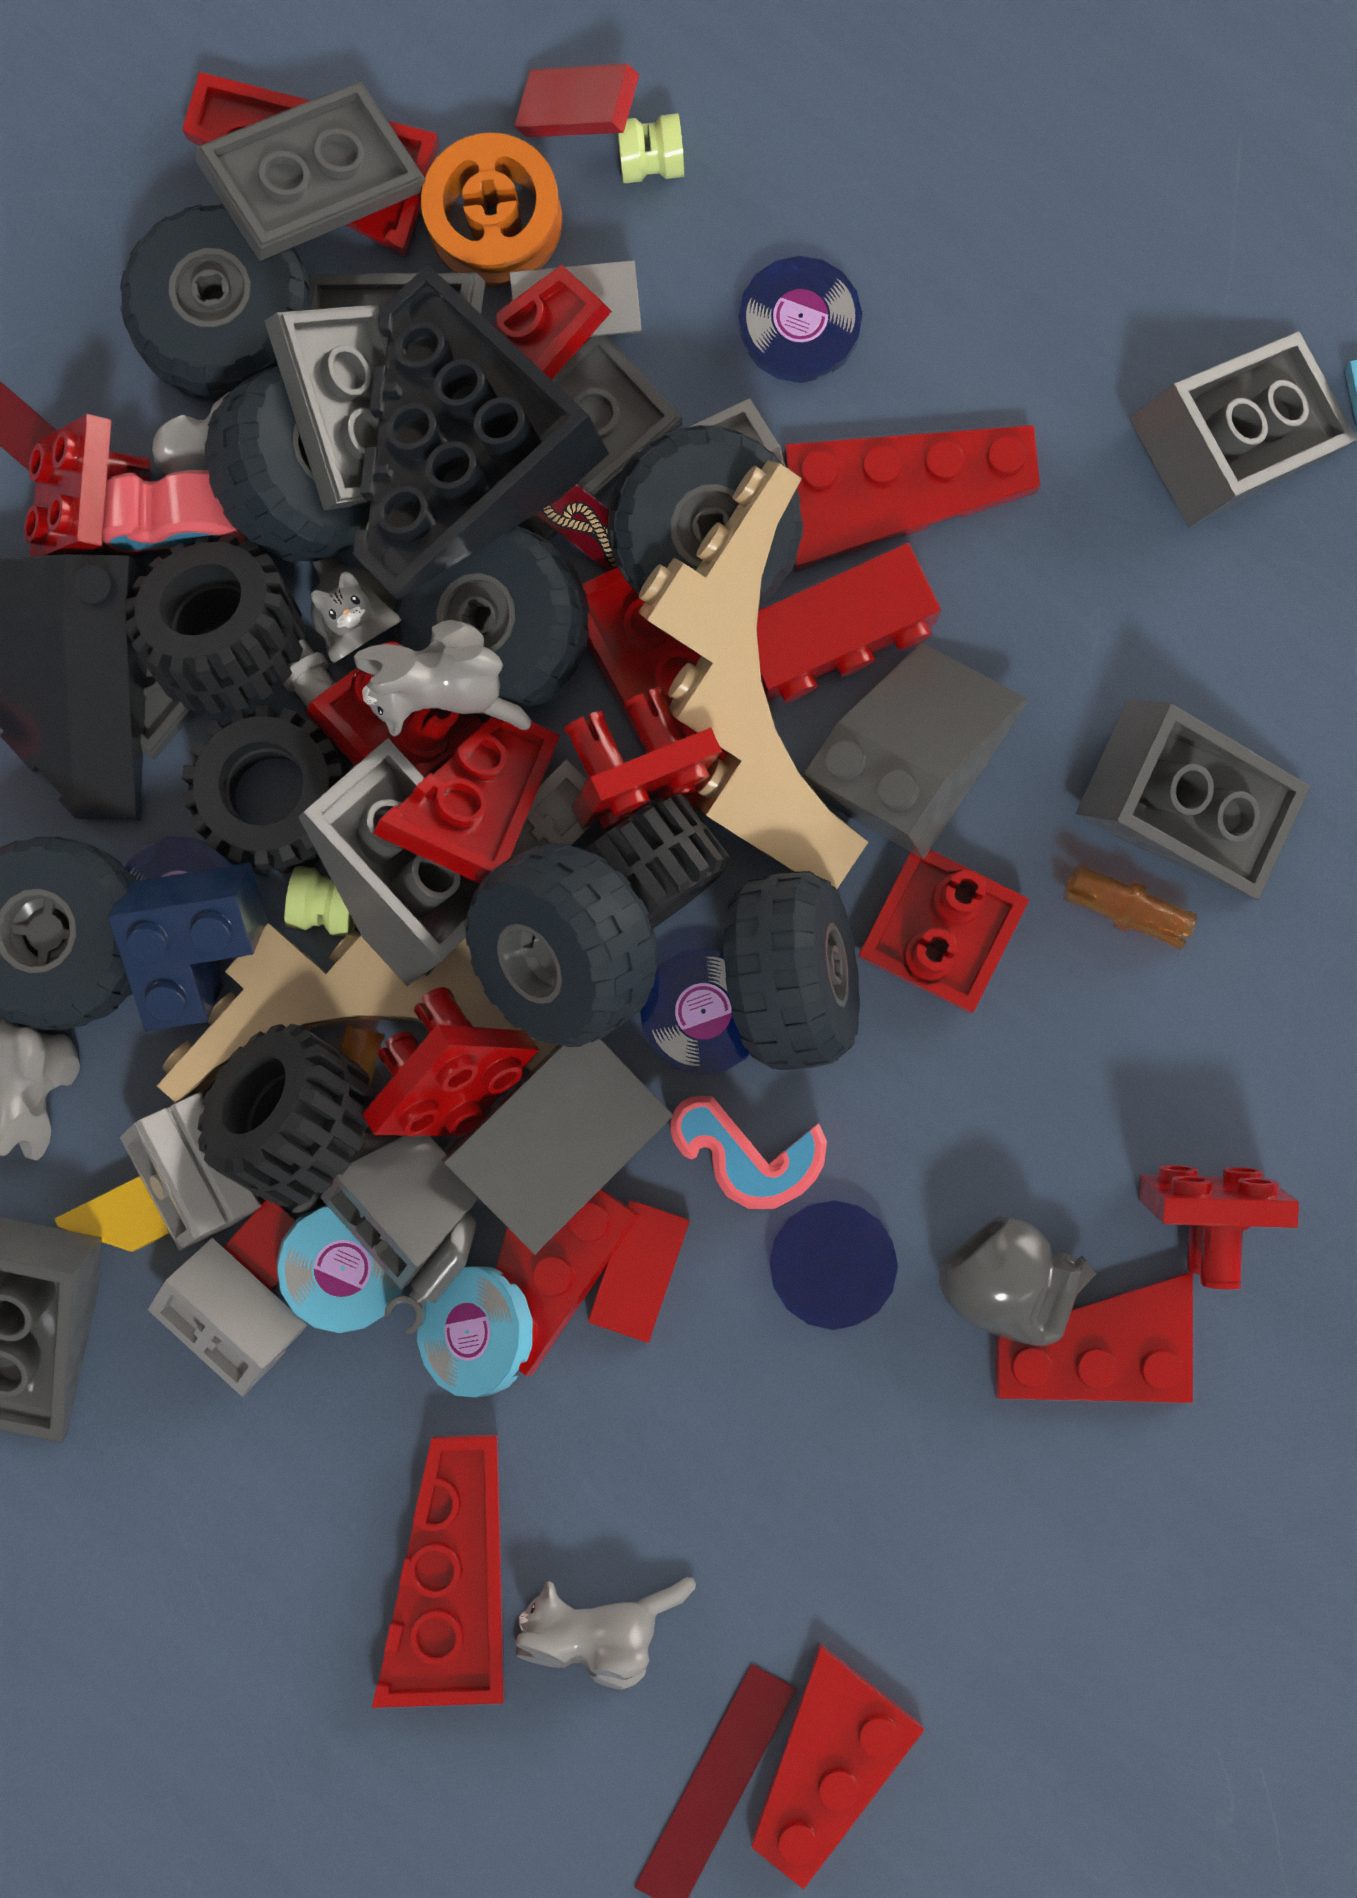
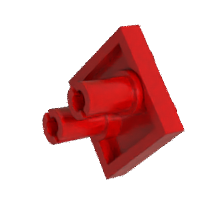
[24,414,151,558]
[306,638,484,778]
[564,687,722,831]
[857,849,1030,1014]
[362,987,539,1137]
[1139,1165,1299,1290]

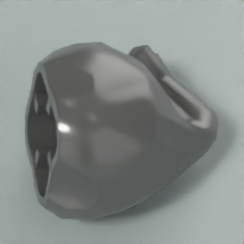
[939,1216,1096,1346]

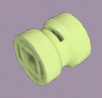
[617,113,684,184]
[284,865,355,937]

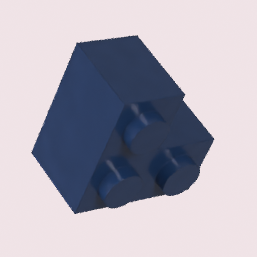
[108,862,267,1032]

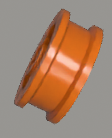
[421,133,563,286]

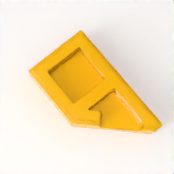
[54,1176,170,1252]

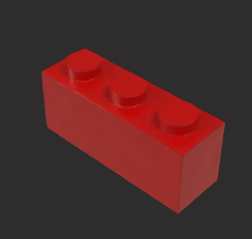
[756,542,941,703]

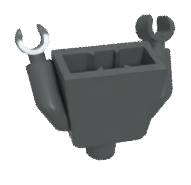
[292,1132,479,1335]

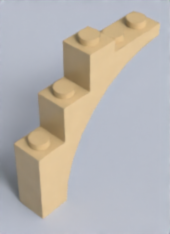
[638,460,868,889]
[157,923,557,1103]

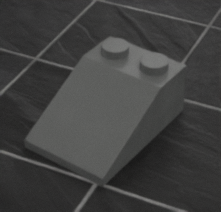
[1129,331,1357,527]
[803,642,1028,860]
[1075,699,1310,900]
[298,738,480,986]
[0,1217,102,1443]

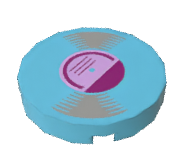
[275,1205,402,1333]
[417,1266,533,1397]

